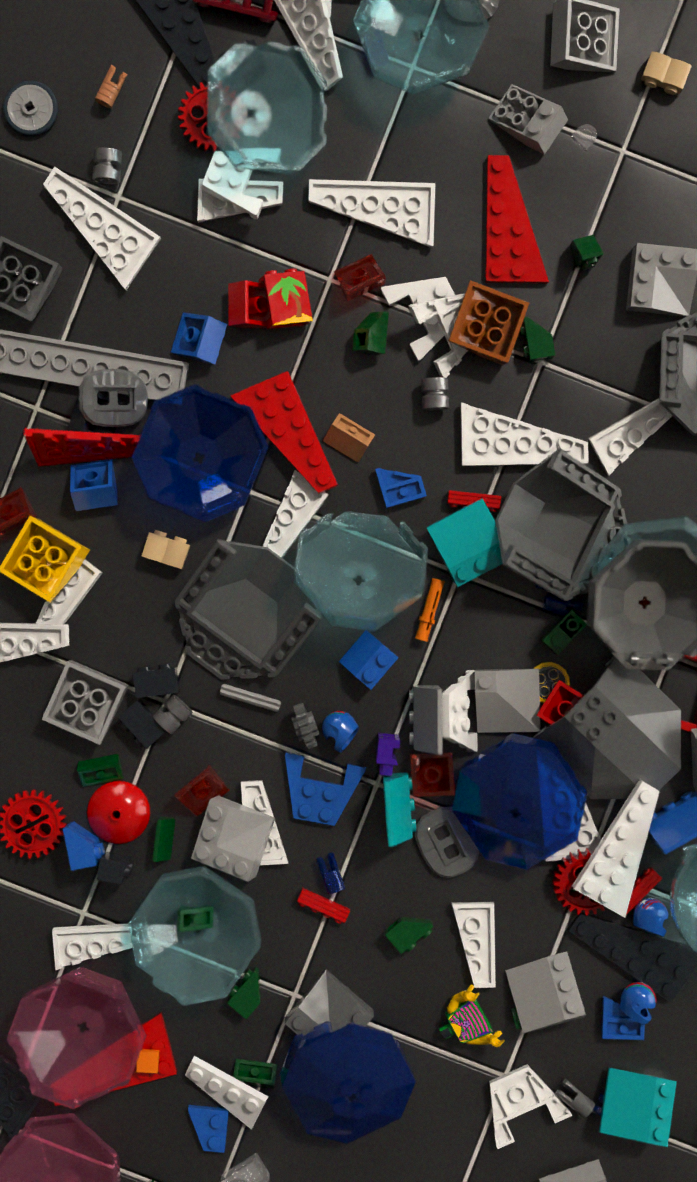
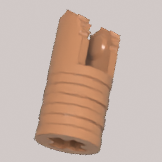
[95,65,127,108]

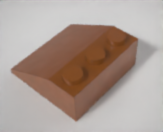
[448,280,529,365]

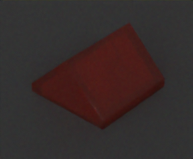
[334,254,386,301]
[0,487,37,536]
[410,751,455,797]
[174,765,229,816]

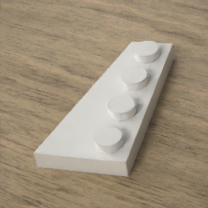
[197,179,283,223]
[588,398,672,475]
[263,470,329,558]
[36,559,103,624]
[0,623,69,662]
[241,780,288,865]
[452,902,496,988]
[52,923,139,970]
[185,1056,268,1130]

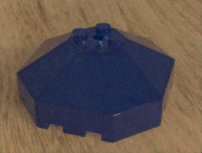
[132,384,268,522]
[452,733,588,869]
[280,1021,416,1144]

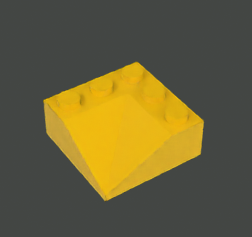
[0,516,90,602]

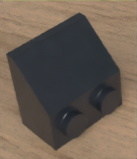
[68,392,127,434]

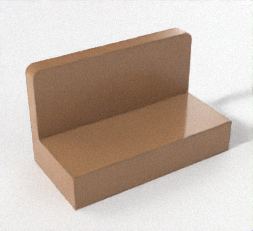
[323,413,375,462]

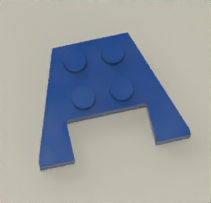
[285,752,366,826]

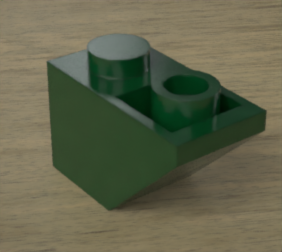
[570,234,603,270]
[352,311,389,355]
[519,317,555,362]
[540,610,587,655]
[384,917,433,954]
[227,967,261,1019]

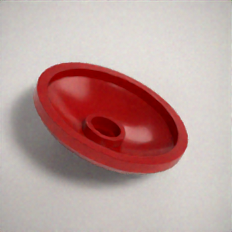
[87,781,150,844]

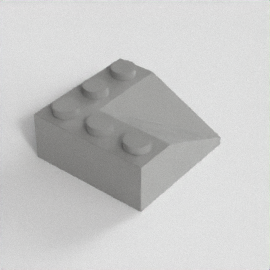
[626,243,697,317]
[42,660,129,745]
[191,796,275,882]

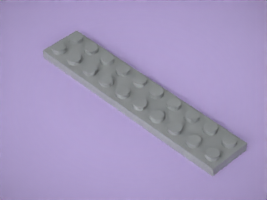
[0,330,189,405]

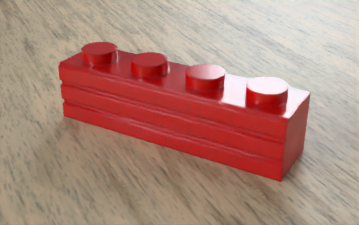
[447,490,501,512]
[626,867,663,915]
[297,888,350,924]

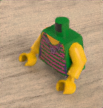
[439,985,505,1047]

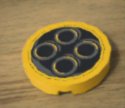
[533,662,570,703]

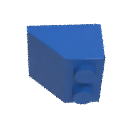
[171,312,227,364]
[70,459,118,511]
[339,630,398,690]
[63,821,105,870]

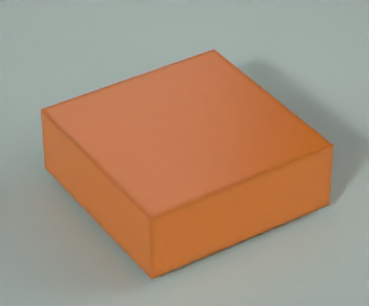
[136,1049,160,1073]

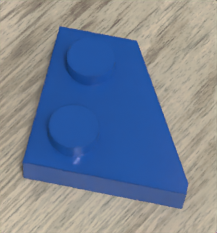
[375,468,427,508]
[601,996,645,1040]
[188,1105,229,1153]

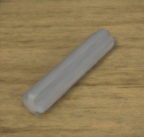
[220,684,281,712]

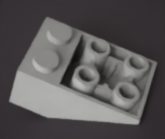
[488,84,568,154]

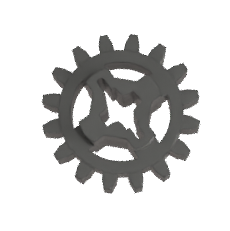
[292,703,319,749]

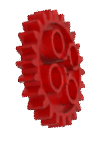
[178,81,246,152]
[0,789,67,859]
[552,848,605,916]

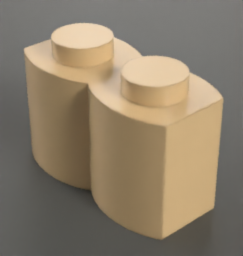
[641,51,692,95]
[142,530,190,569]

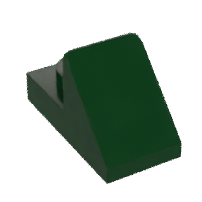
[177,905,214,932]

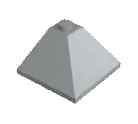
[475,669,541,733]

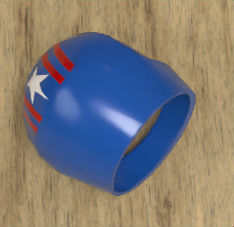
[633,898,668,937]

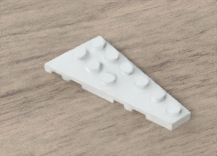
[274,0,343,90]
[43,167,161,290]
[309,179,435,248]
[461,403,588,466]
[572,779,659,918]

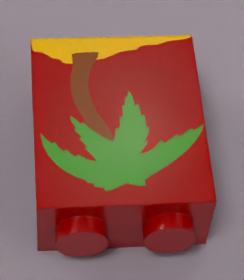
[259,268,313,329]

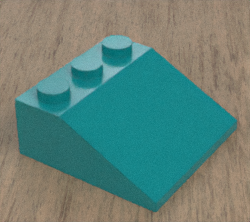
[426,498,503,587]
[383,772,416,846]
[599,1068,677,1147]

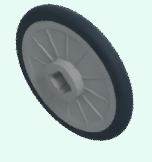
[3,81,58,136]

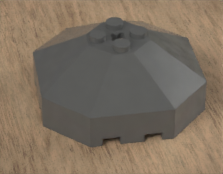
[587,539,697,670]

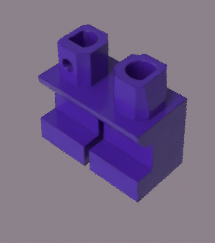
[376,733,400,776]

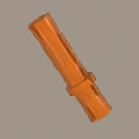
[415,578,445,642]

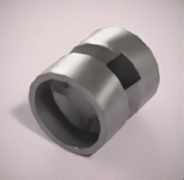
[92,147,122,184]
[421,377,449,410]
[153,694,193,734]

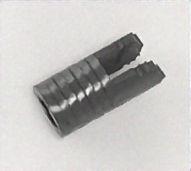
[555,1079,595,1118]

